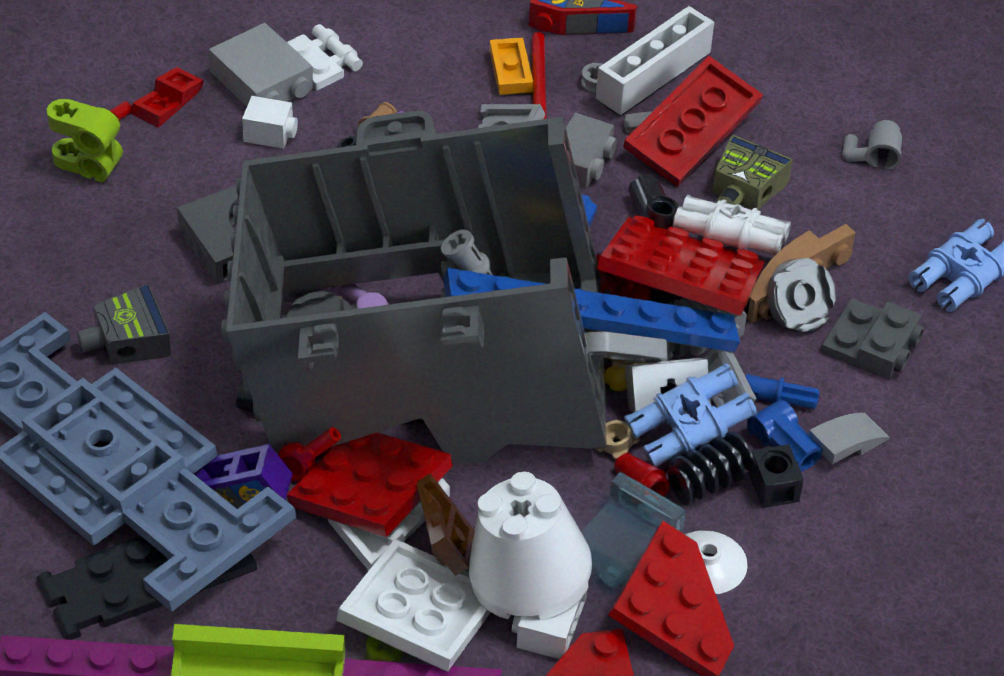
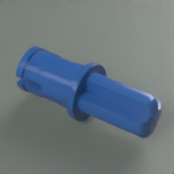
[746,374,819,409]

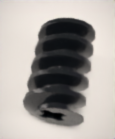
[667,431,755,506]

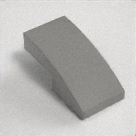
[809,413,890,465]

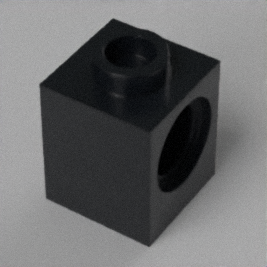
[748,444,804,508]

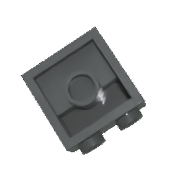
[821,298,925,380]

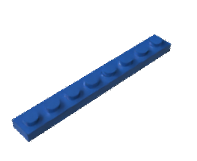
[443,268,740,352]

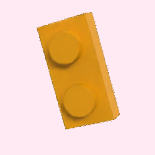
[489,38,533,95]

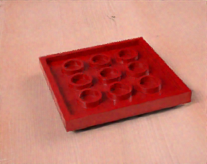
[597,216,765,316]

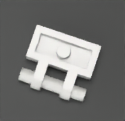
[287,24,363,91]

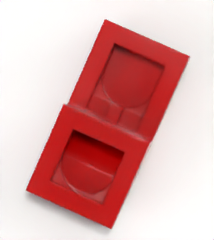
[131,67,204,128]

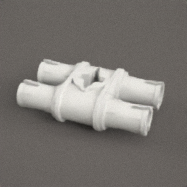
[673,195,791,256]

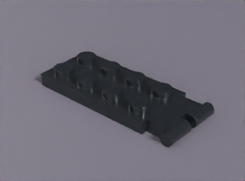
[36,536,257,640]

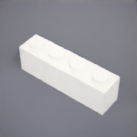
[596,6,714,115]

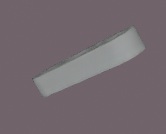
[585,332,667,363]

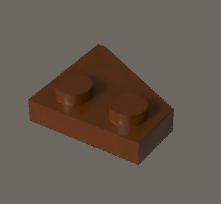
[417,473,475,576]

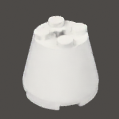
[469,472,592,620]

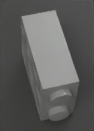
[209,23,313,106]

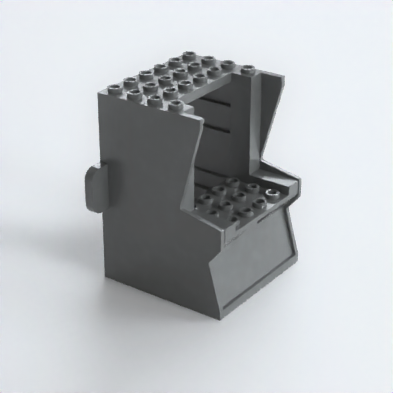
[222,111,607,463]

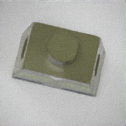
[712,135,793,210]

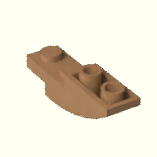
[747,224,856,324]

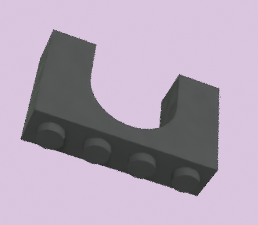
[177,186,239,285]

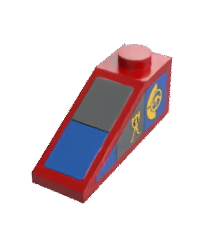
[528,0,637,35]

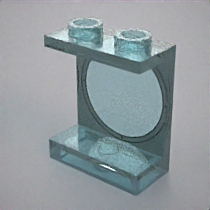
[581,472,686,589]

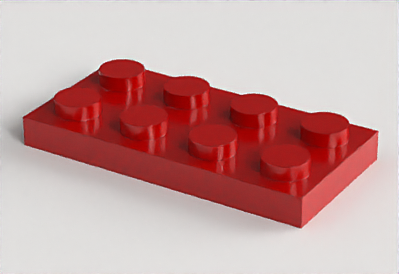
[623,56,763,187]

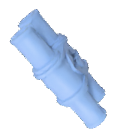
[908,219,1004,312]
[624,363,757,467]

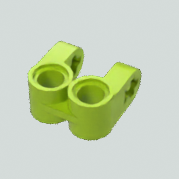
[47,99,123,182]

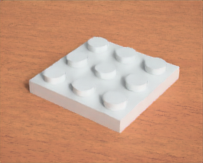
[337,539,491,672]

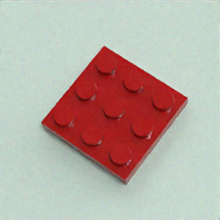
[287,432,453,538]

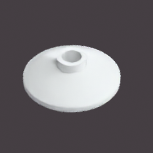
[685,531,747,594]

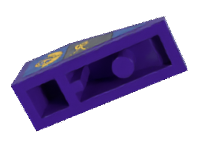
[194,444,292,509]

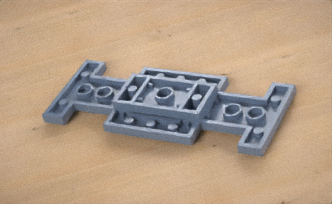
[0,312,296,612]

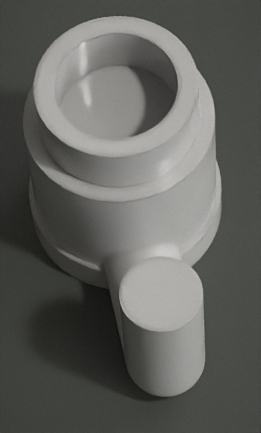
[842,120,902,169]

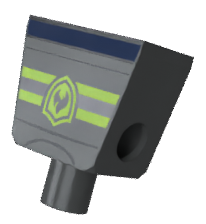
[77,284,171,365]

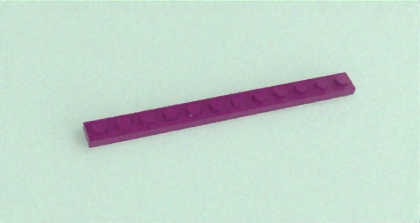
[0,635,502,676]

